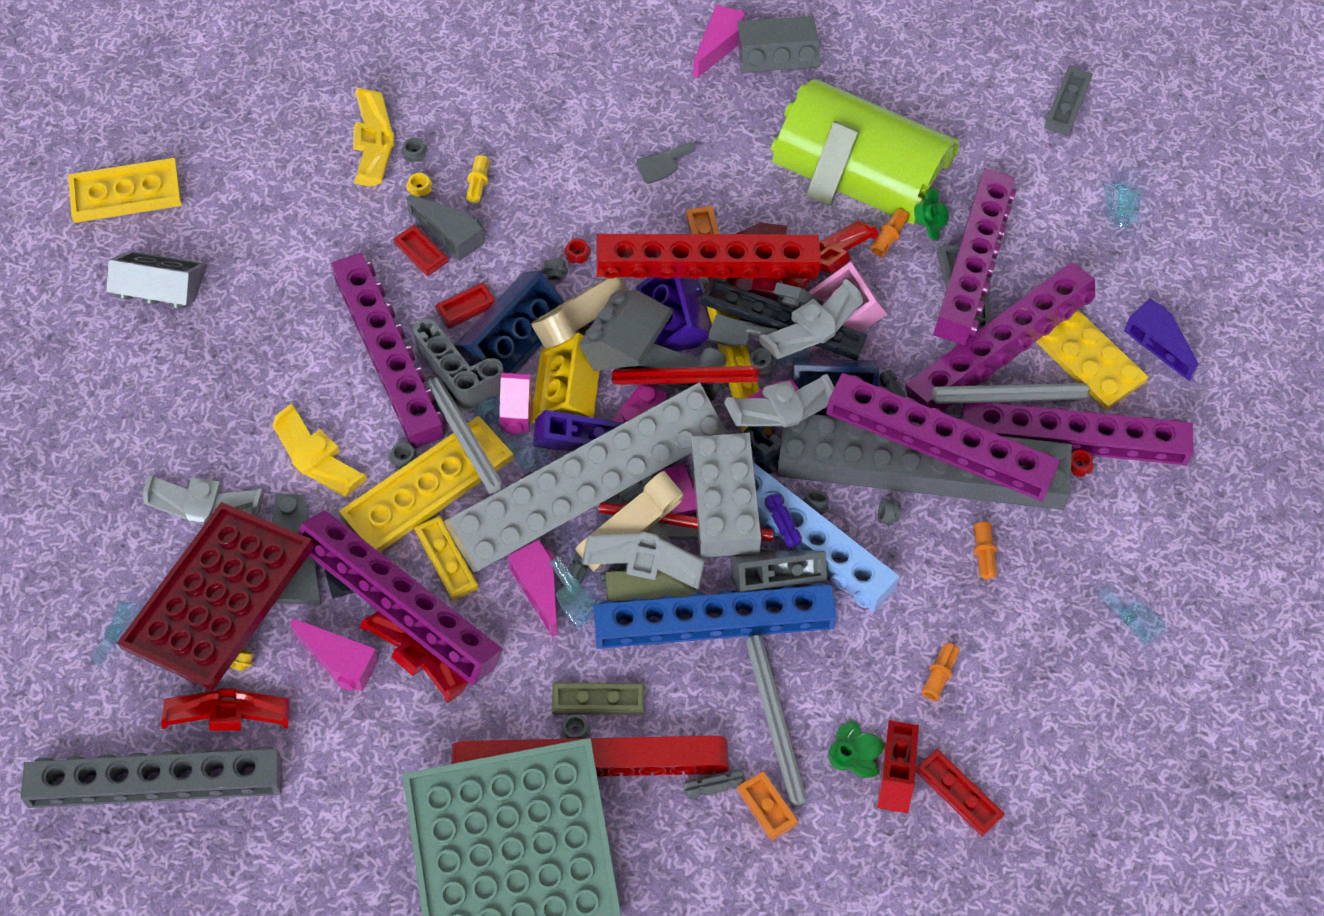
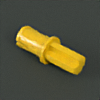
[466,155,491,204]

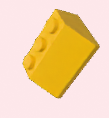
[530,333,600,423]

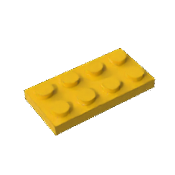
[68,158,182,223]
[1036,310,1148,411]

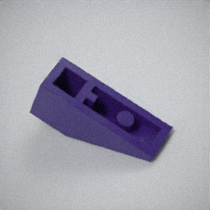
[1124,298,1199,381]
[533,410,623,451]

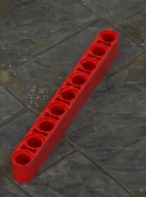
[451,735,729,777]

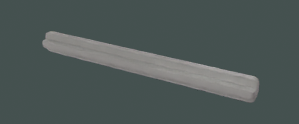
[427,377,503,494]
[932,383,1089,404]
[746,635,806,807]

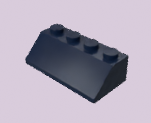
[454,270,564,374]

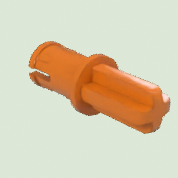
[870,209,909,257]
[973,522,997,580]
[921,643,960,701]

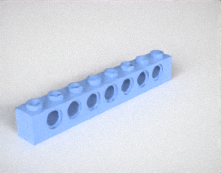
[753,462,900,612]

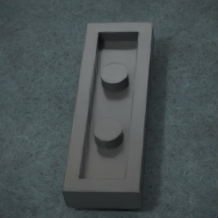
[1044,66,1093,136]

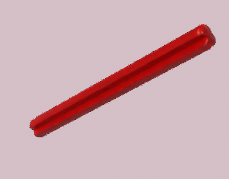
[611,366,760,385]

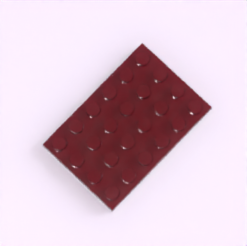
[117,502,316,691]

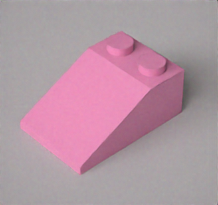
[789,262,887,352]

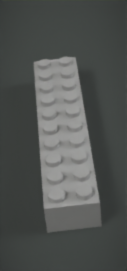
[444,383,727,573]

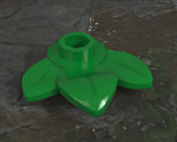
[914,188,949,241]
[828,721,885,778]

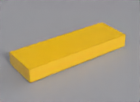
[414,516,479,601]

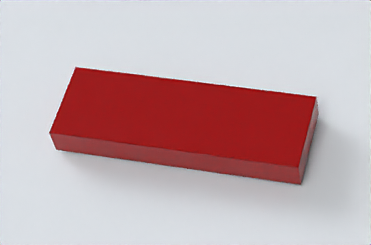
[915,749,1005,837]

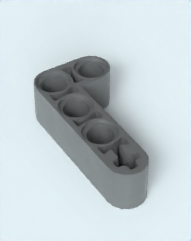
[413,319,504,409]
[618,344,726,401]

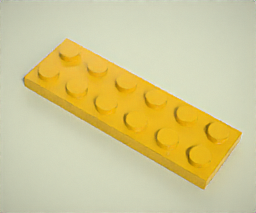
[339,416,514,553]

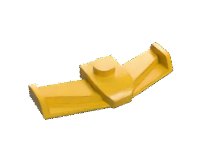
[353,87,394,186]
[272,404,368,497]

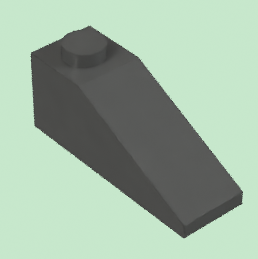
[406,194,484,261]
[731,550,827,592]

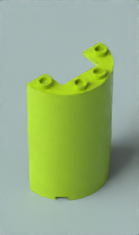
[771,79,959,225]

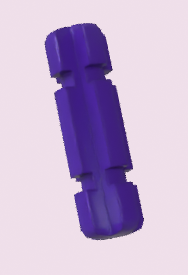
[766,494,802,548]

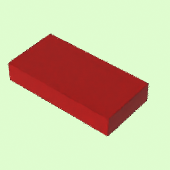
[393,224,449,277]
[435,282,496,329]

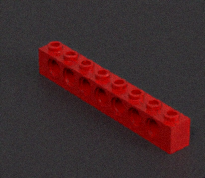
[596,234,821,279]

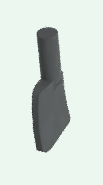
[636,142,695,184]
[708,314,777,346]

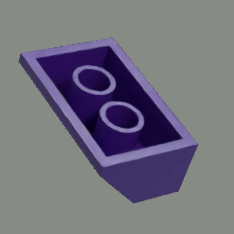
[636,277,712,351]

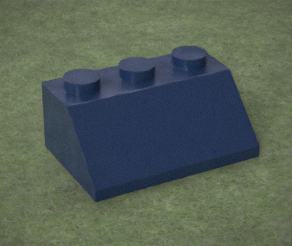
[792,358,880,417]

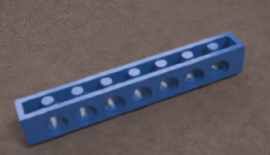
[593,583,837,649]

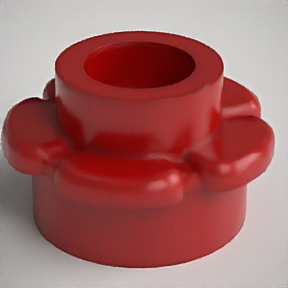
[564,239,591,264]
[1071,449,1094,477]

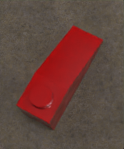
[877,720,919,814]

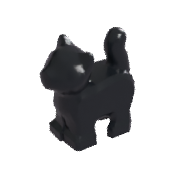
[743,426,783,474]

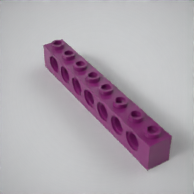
[933,168,1017,345]
[331,252,446,449]
[905,262,1096,412]
[827,373,1060,502]
[960,402,1194,466]
[298,510,503,686]

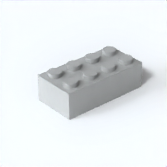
[691,433,761,558]

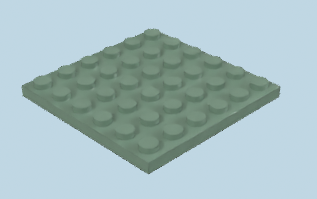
[402,738,622,916]

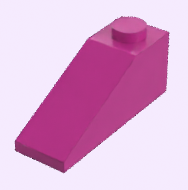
[693,5,745,78]
[507,540,557,637]
[290,618,378,691]

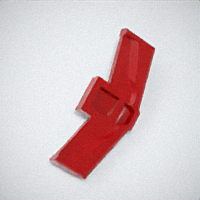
[781,221,879,289]
[360,611,469,703]
[161,688,289,731]

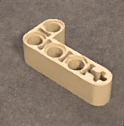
[531,277,629,348]
[575,471,684,572]

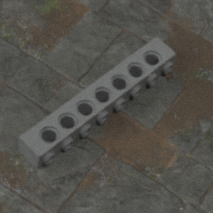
[20,746,282,808]

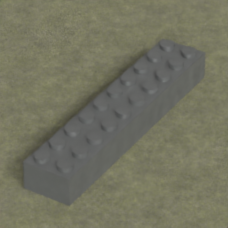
[777,414,1072,510]

